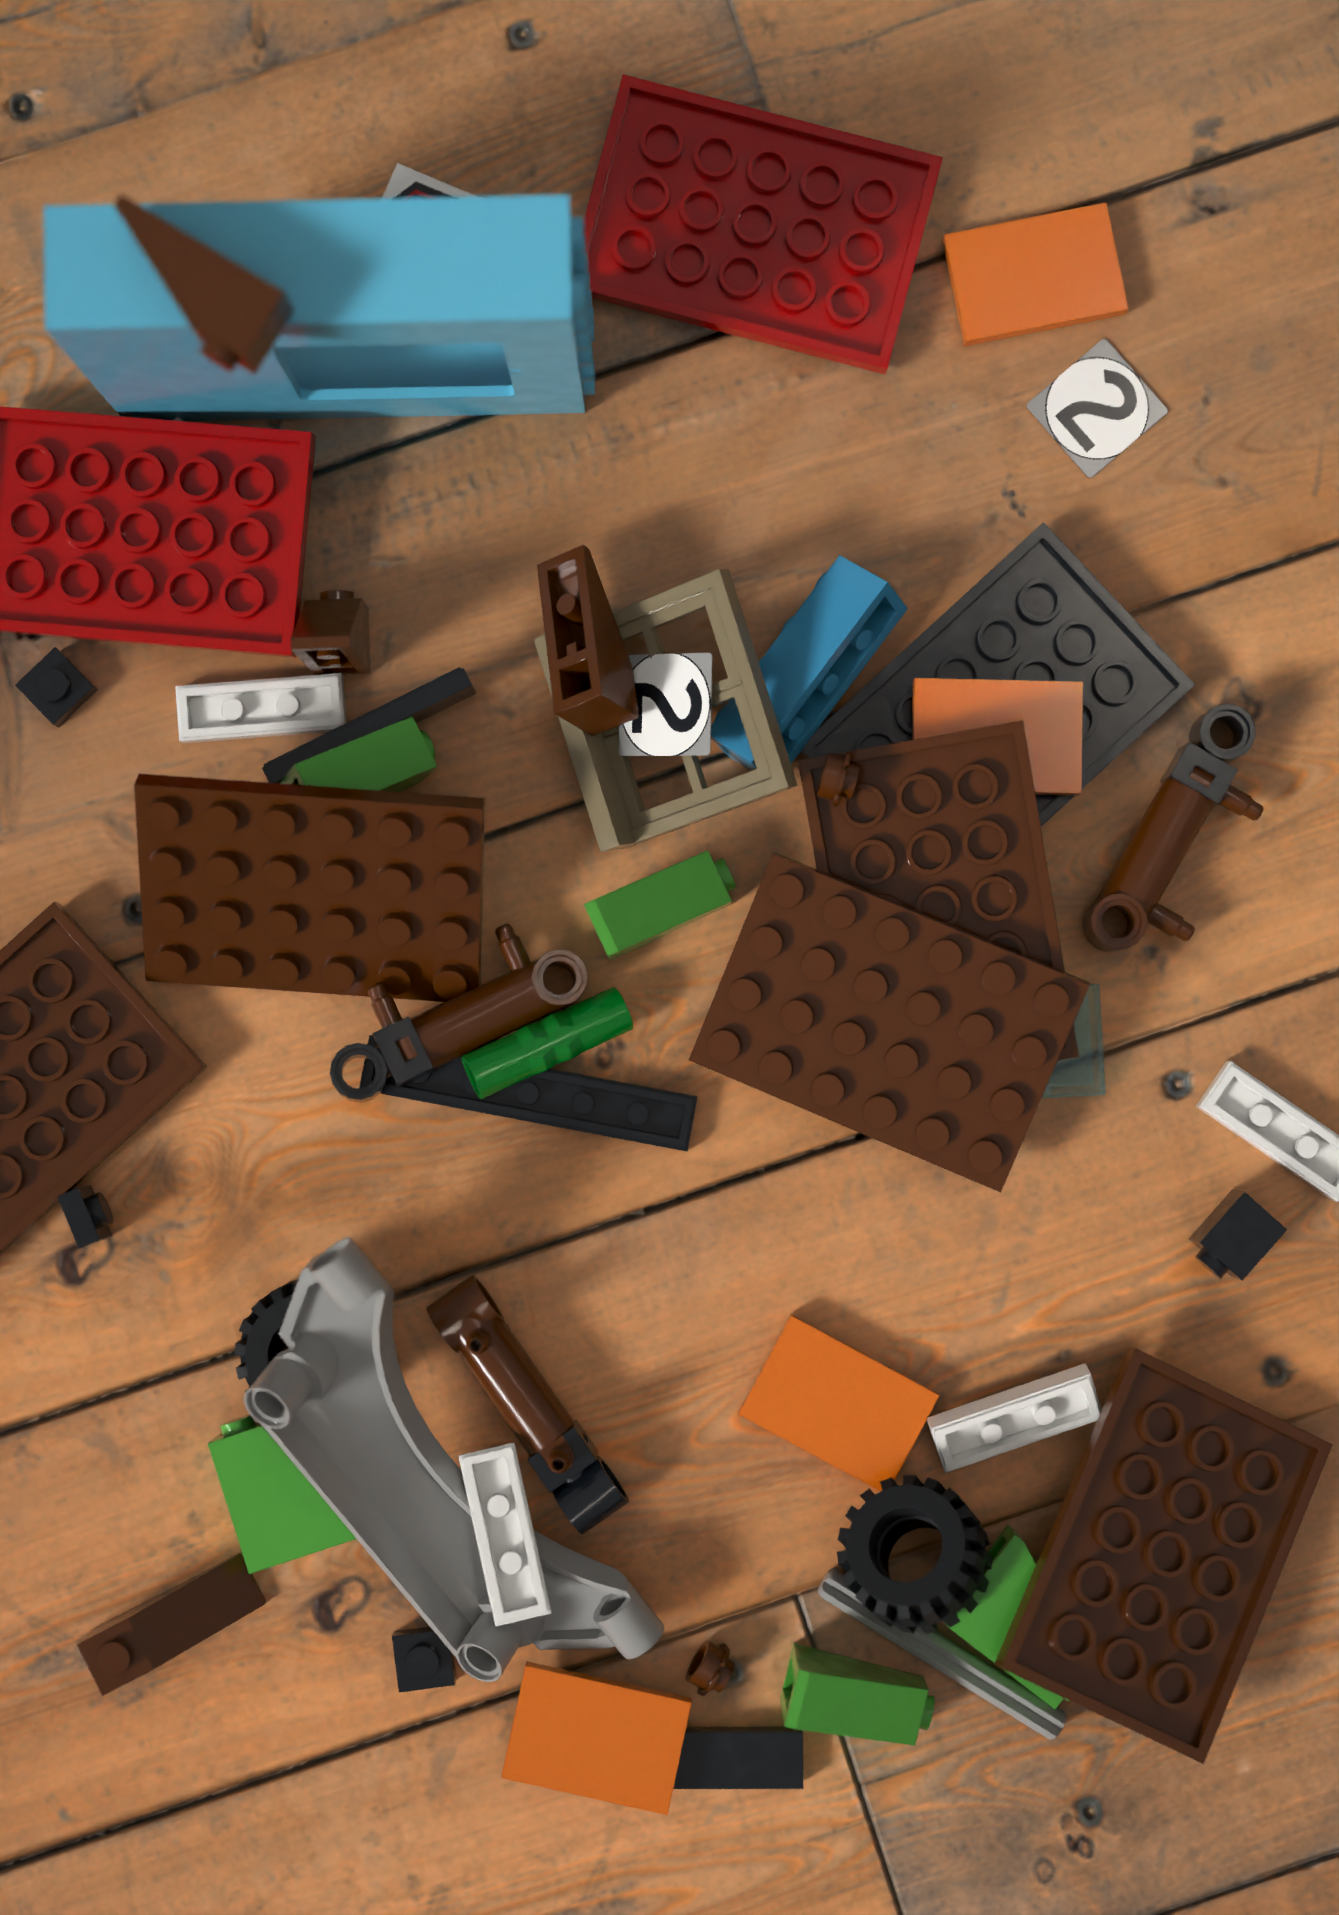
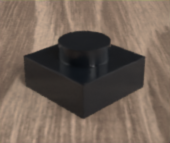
[15,647,98,727]
[57,1185,113,1249]
[392,1627,457,1693]

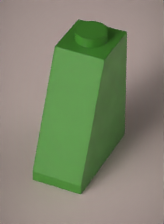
[280,716,437,792]
[584,850,737,961]
[208,1414,356,1574]
[944,1524,1070,1710]
[780,1643,935,1746]

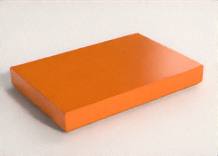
[942,202,1128,347]
[912,678,1083,796]
[738,1314,940,1491]
[501,1661,692,1815]

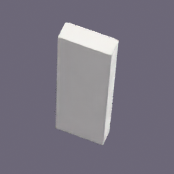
[175,673,347,743]
[1196,1061,1339,1202]
[926,1363,1102,1473]
[458,1442,552,1627]

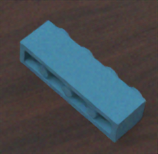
[711,555,908,771]

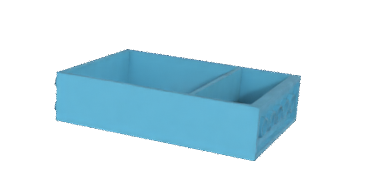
[44,195,595,421]

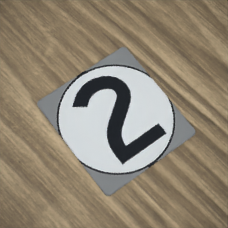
[1027,339,1168,478]
[618,653,713,756]

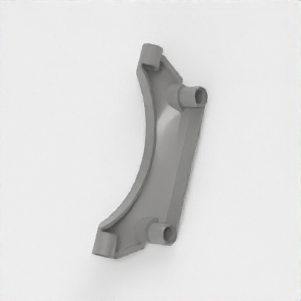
[244,1237,664,1682]

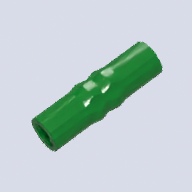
[461,987,633,1099]

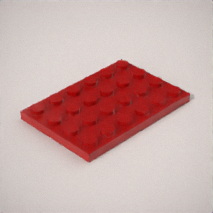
[584,74,943,375]
[0,406,316,658]

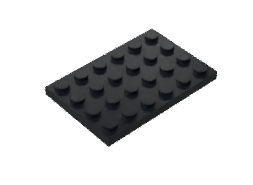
[800,522,1195,827]

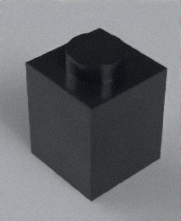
[1189,1189,1287,1281]

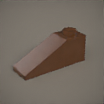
[114,194,294,374]
[537,545,639,736]
[291,590,371,675]
[77,1553,266,1696]

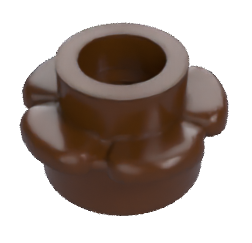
[817,751,860,807]
[686,1640,735,1696]

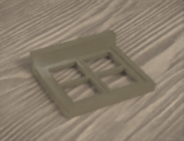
[534,569,798,852]

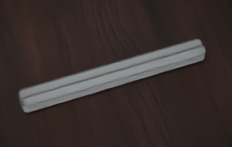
[818,1568,1067,1740]

